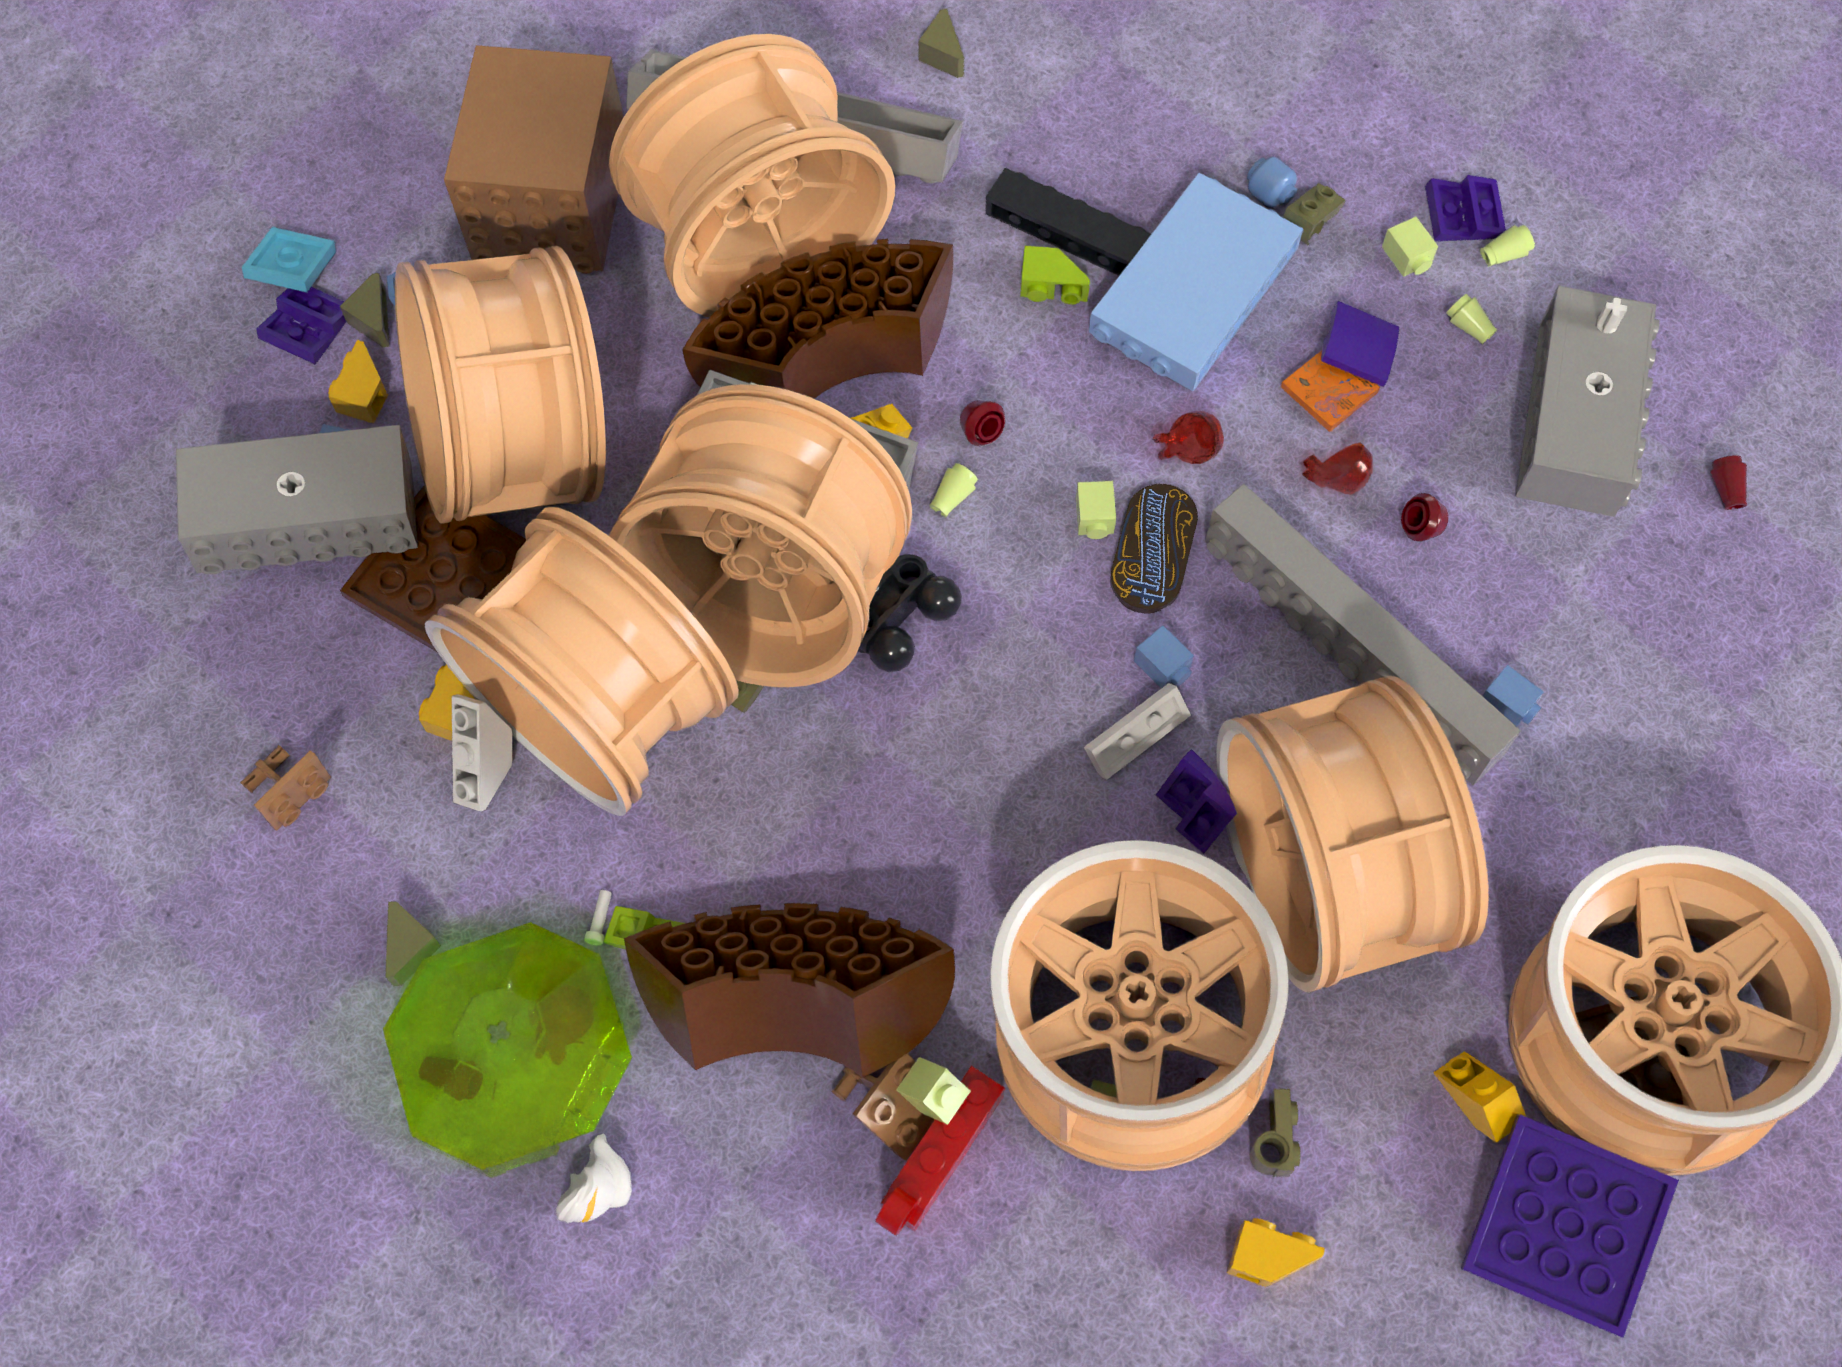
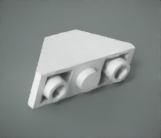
[452,694,512,811]

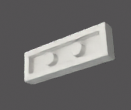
[1084,683,1191,780]

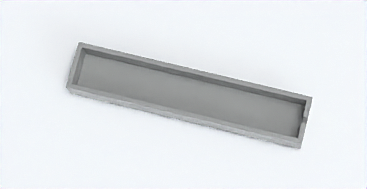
[626,49,963,183]
[1205,483,1521,785]

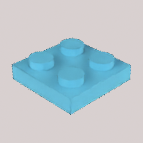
[242,227,336,292]

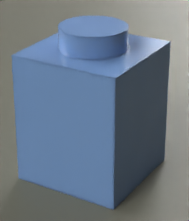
[1134,626,1194,688]
[1483,665,1544,727]

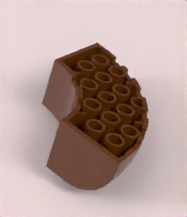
[682,239,953,399]
[624,903,955,1078]

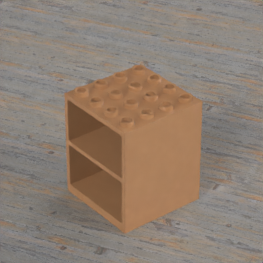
[444,45,624,274]

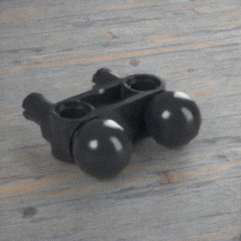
[858,554,962,672]

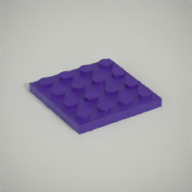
[1460,1114,1679,1338]

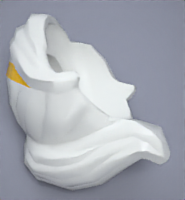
[556,1134,632,1223]

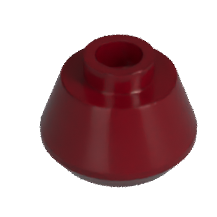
[960,400,1005,446]
[1401,493,1448,542]

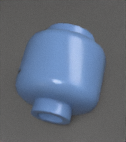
[1247,157,1297,207]

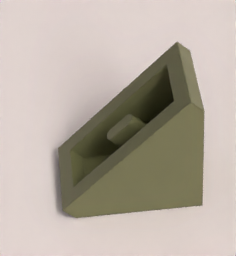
[918,8,964,78]
[340,273,390,348]
[385,901,441,986]

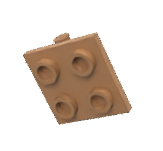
[240,745,331,831]
[831,1053,935,1161]

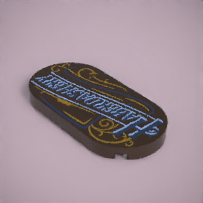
[1110,484,1198,614]

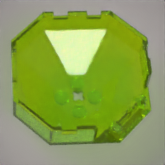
[383,922,632,1178]

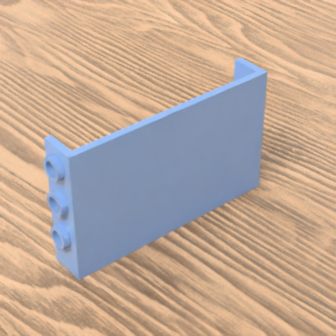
[1089,173,1303,391]

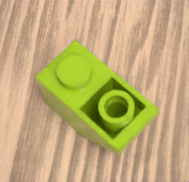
[1020,246,1090,305]

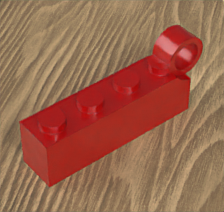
[875,1066,1005,1236]

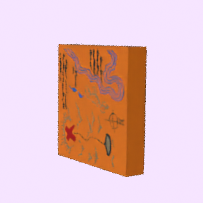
[1281,350,1380,432]

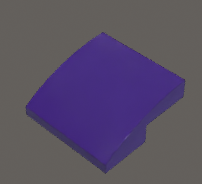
[1425,175,1506,241]
[256,287,346,364]
[1321,301,1399,387]
[1156,749,1237,854]

